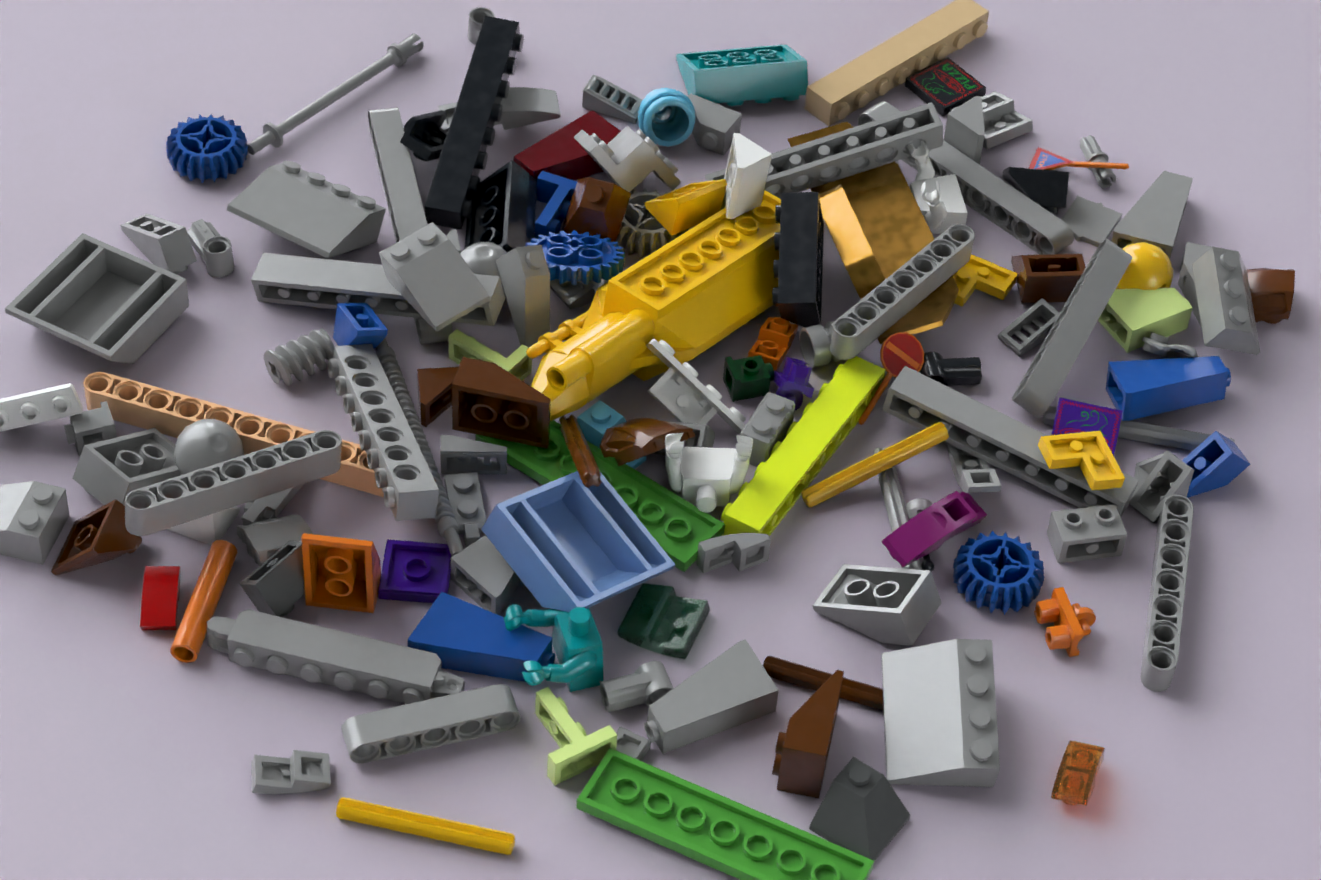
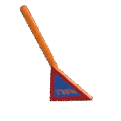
[1029,147,1129,170]

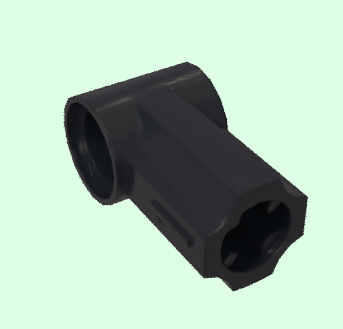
[919,352,982,386]

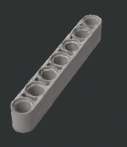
[830,224,975,360]
[1012,238,1133,419]
[125,430,342,536]
[1140,495,1194,692]

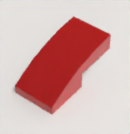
[140,566,181,630]

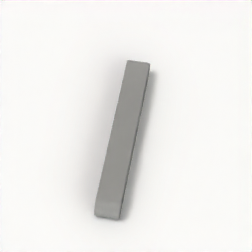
[858,101,1074,255]

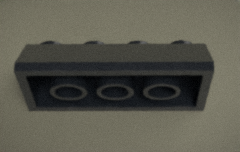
[465,160,537,253]
[772,192,824,327]

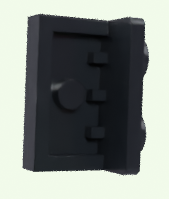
[400,110,448,162]

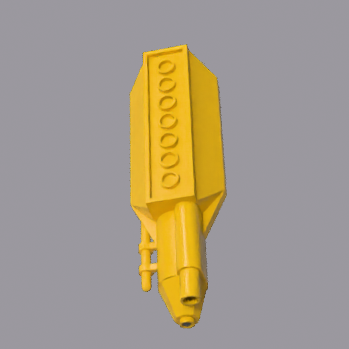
[526,190,781,421]

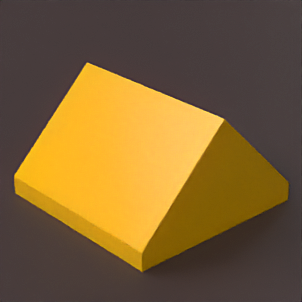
[644,179,727,235]

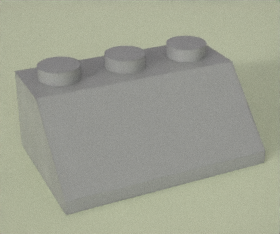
[1192,246,1260,355]

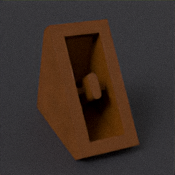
[417,367,458,427]

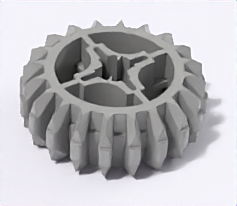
[616,188,689,258]

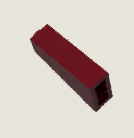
[513,110,621,181]

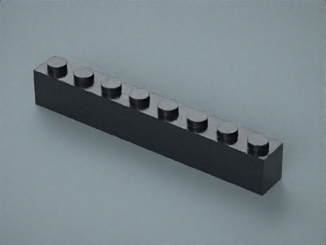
[424,16,524,230]

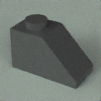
[239,541,304,617]

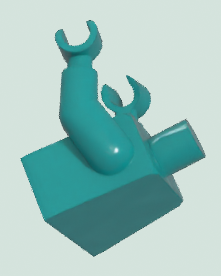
[504,604,604,692]

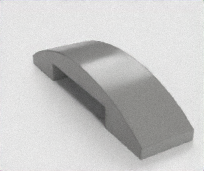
[946,442,1001,493]

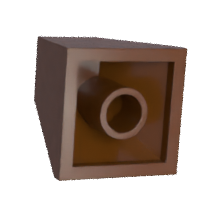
[561,177,631,242]
[51,499,142,576]

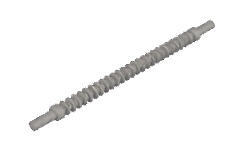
[376,338,463,556]

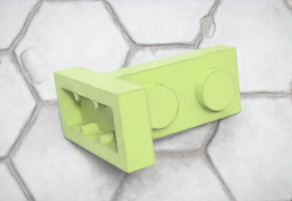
[449,329,532,381]
[535,687,617,786]

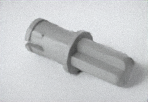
[1080,135,1116,188]

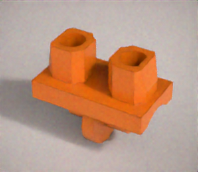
[1034,587,1096,657]

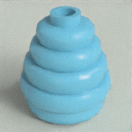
[638,88,696,147]

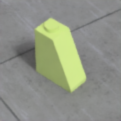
[1098,288,1193,353]

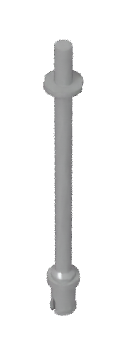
[246,33,424,155]

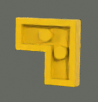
[952,254,1018,307]
[1038,431,1125,490]

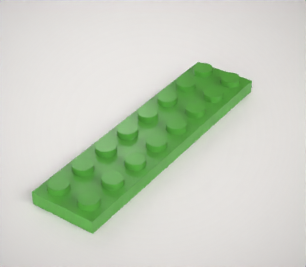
[475,420,725,572]
[576,748,874,880]

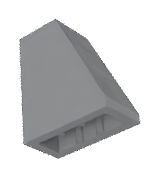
[451,535,521,616]

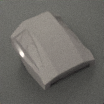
[237,515,313,566]

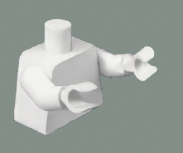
[907,141,968,234]
[665,433,753,513]

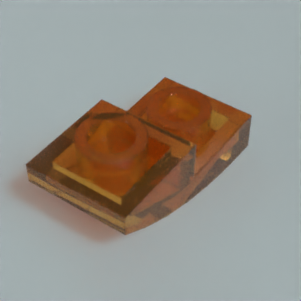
[1051,740,1105,806]

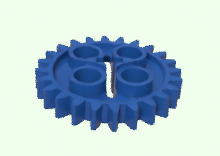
[526,230,625,285]

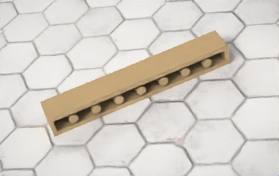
[804,0,989,126]

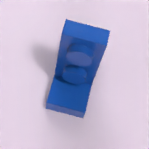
[535,171,577,239]

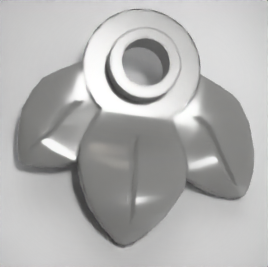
[1142,332,1199,357]

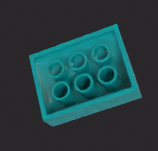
[676,44,808,106]

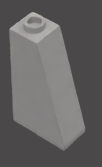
[1111,171,1193,259]
[644,639,779,754]

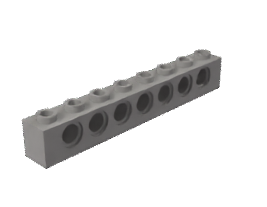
[705,102,943,210]
[328,344,439,521]

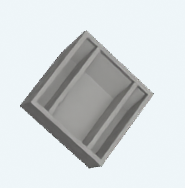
[5,233,189,364]

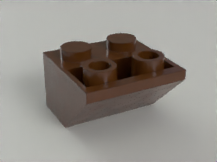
[1011,254,1086,303]

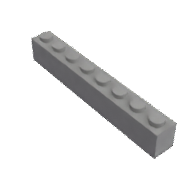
[251,253,505,326]
[882,366,1139,517]

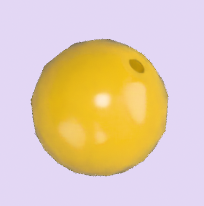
[1116,242,1173,290]

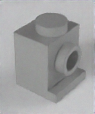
[64,401,116,456]

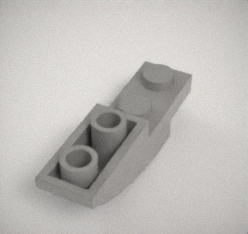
[438,87,561,132]

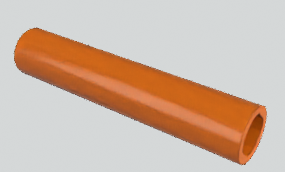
[170,540,238,663]

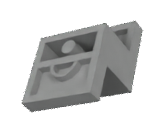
[574,126,681,192]

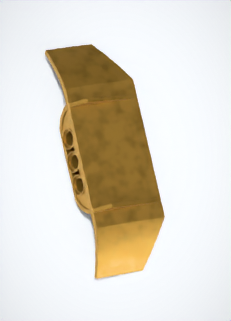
[787,122,959,344]

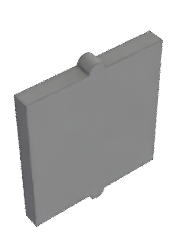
[1061,196,1122,247]

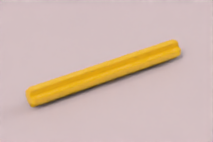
[801,422,949,508]
[336,797,515,855]

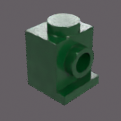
[723,355,774,402]

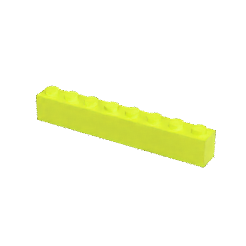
[721,356,886,536]

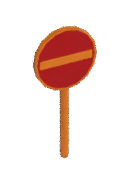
[858,332,924,425]

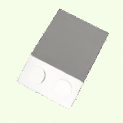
[379,222,490,332]
[73,428,182,506]
[0,481,70,564]
[812,564,942,646]

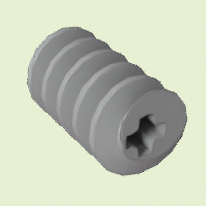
[264,328,334,386]

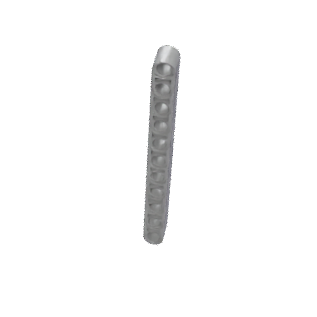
[368,107,453,344]

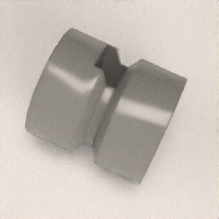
[799,321,844,368]

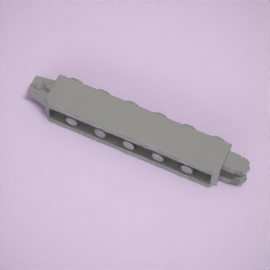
[207,609,464,704]

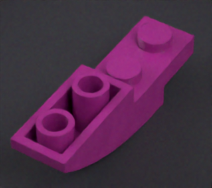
[881,491,987,567]

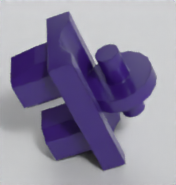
[774,357,814,411]

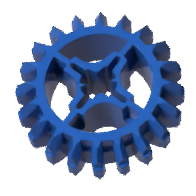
[166,114,248,183]
[953,530,1045,615]

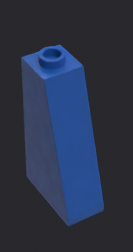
[1106,356,1231,421]
[407,591,555,682]

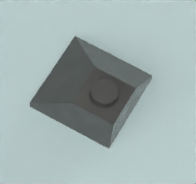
[809,757,910,861]

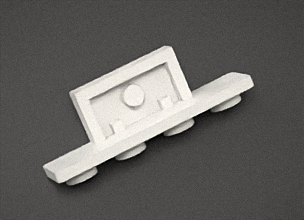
[646,338,746,434]
[0,383,83,432]

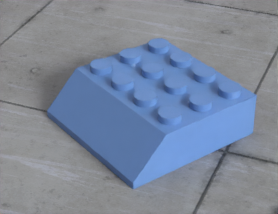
[481,471,676,612]

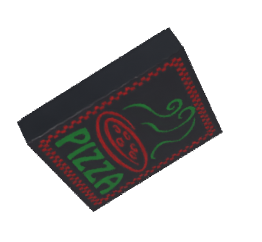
[905,57,986,116]

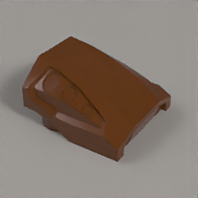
[1246,268,1295,324]
[599,418,695,466]

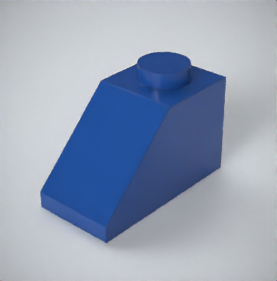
[333,303,388,349]
[1182,431,1250,498]

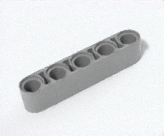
[341,684,521,763]

